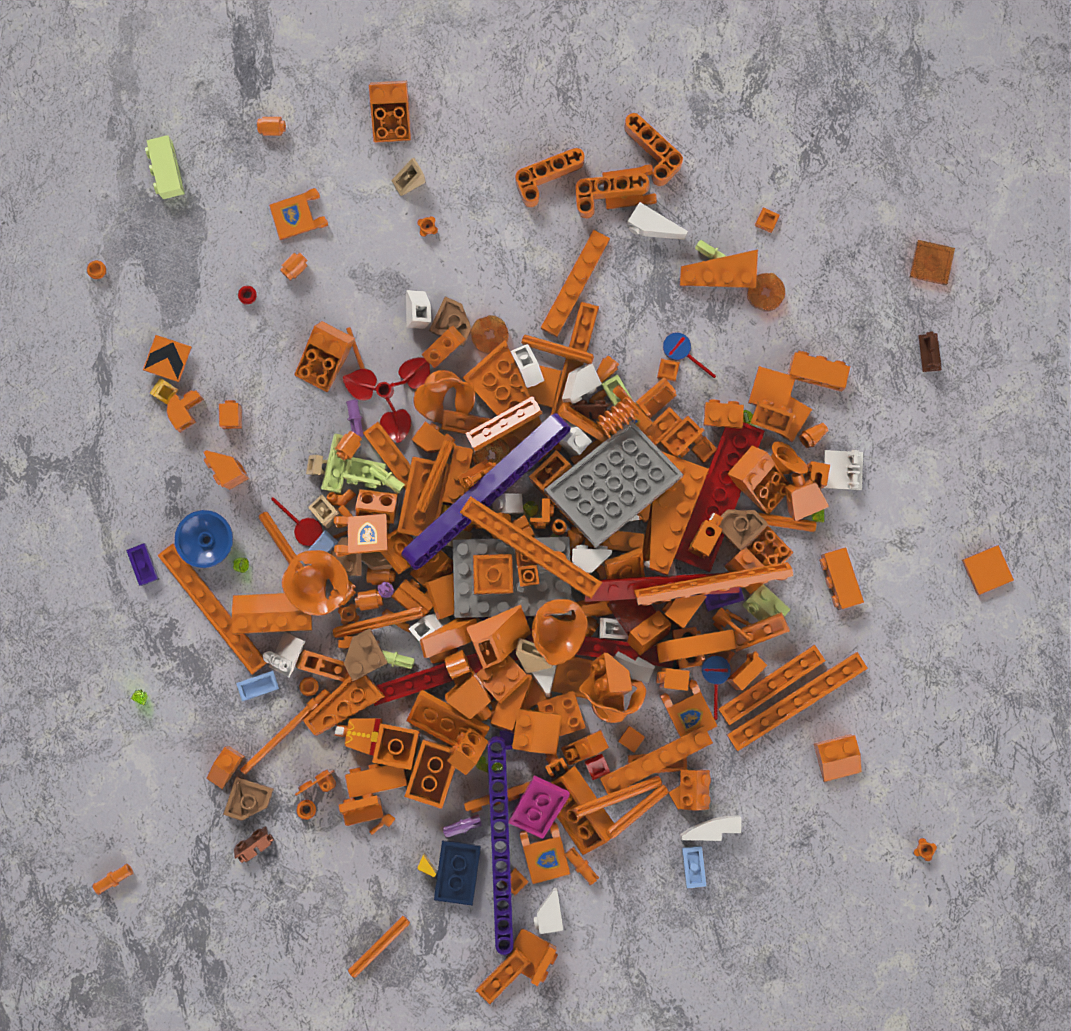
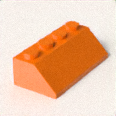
[232,593,312,634]
[550,766,614,855]

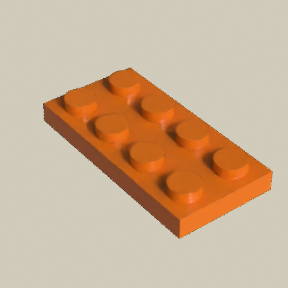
[397,456,450,536]
[406,690,490,746]

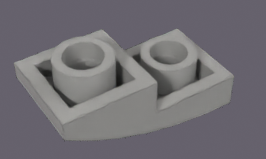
[614,651,655,682]

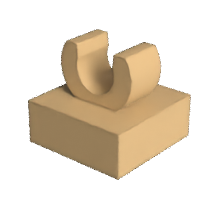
[306,455,328,476]

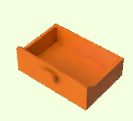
[727,651,768,691]

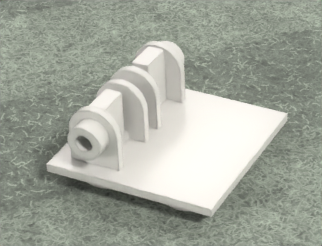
[824,450,863,490]
[263,632,305,678]

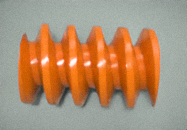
[596,397,639,438]

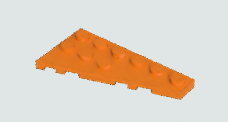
[463,340,553,462]
[649,451,709,576]

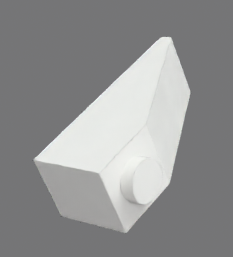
[627,202,688,240]

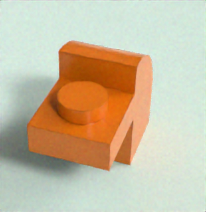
[167,390,204,433]

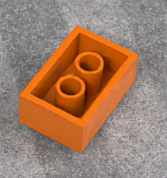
[404,739,456,809]

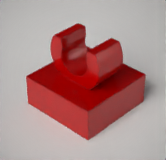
[584,754,611,780]

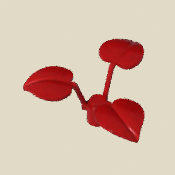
[343,357,430,443]

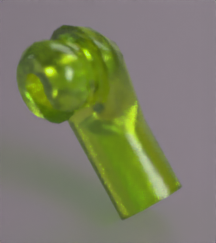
[475,757,503,773]

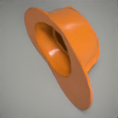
[770,441,809,474]

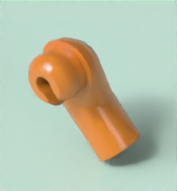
[327,488,356,506]

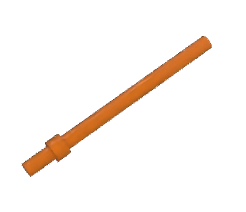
[240,688,330,775]

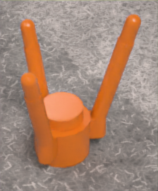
[711,607,752,641]

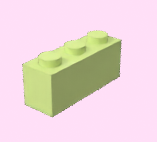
[145,135,185,199]

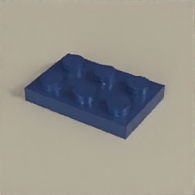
[434,840,481,906]

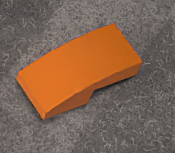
[515,550,540,587]

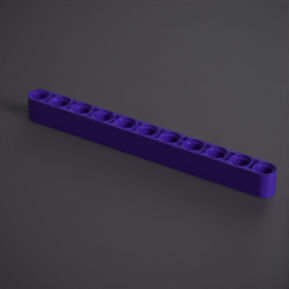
[401,413,571,570]
[488,736,513,955]

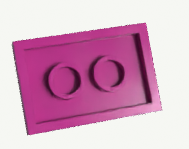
[508,775,570,839]

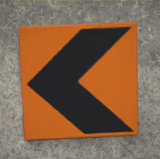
[143,335,192,382]

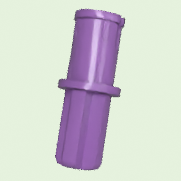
[346,400,363,437]
[378,582,395,599]
[443,814,482,838]

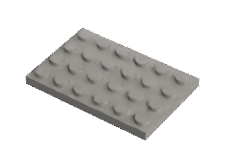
[544,421,683,548]
[453,537,572,618]

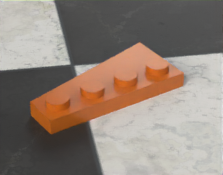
[680,249,758,288]
[303,674,385,736]

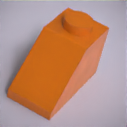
[206,746,245,789]

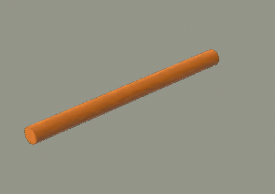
[346,327,365,369]

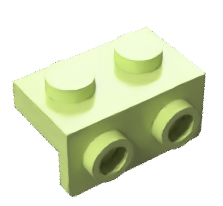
[342,457,387,489]
[742,584,791,621]

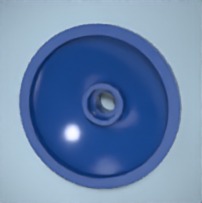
[175,510,233,568]

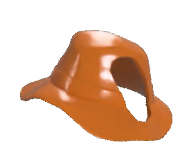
[413,370,475,424]
[282,550,349,616]
[532,599,588,665]
[579,676,646,723]

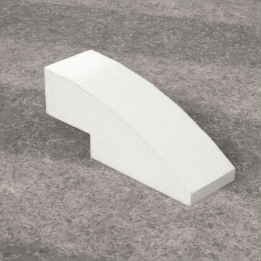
[680,815,741,841]

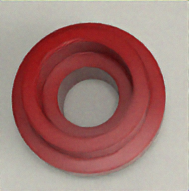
[238,286,257,305]

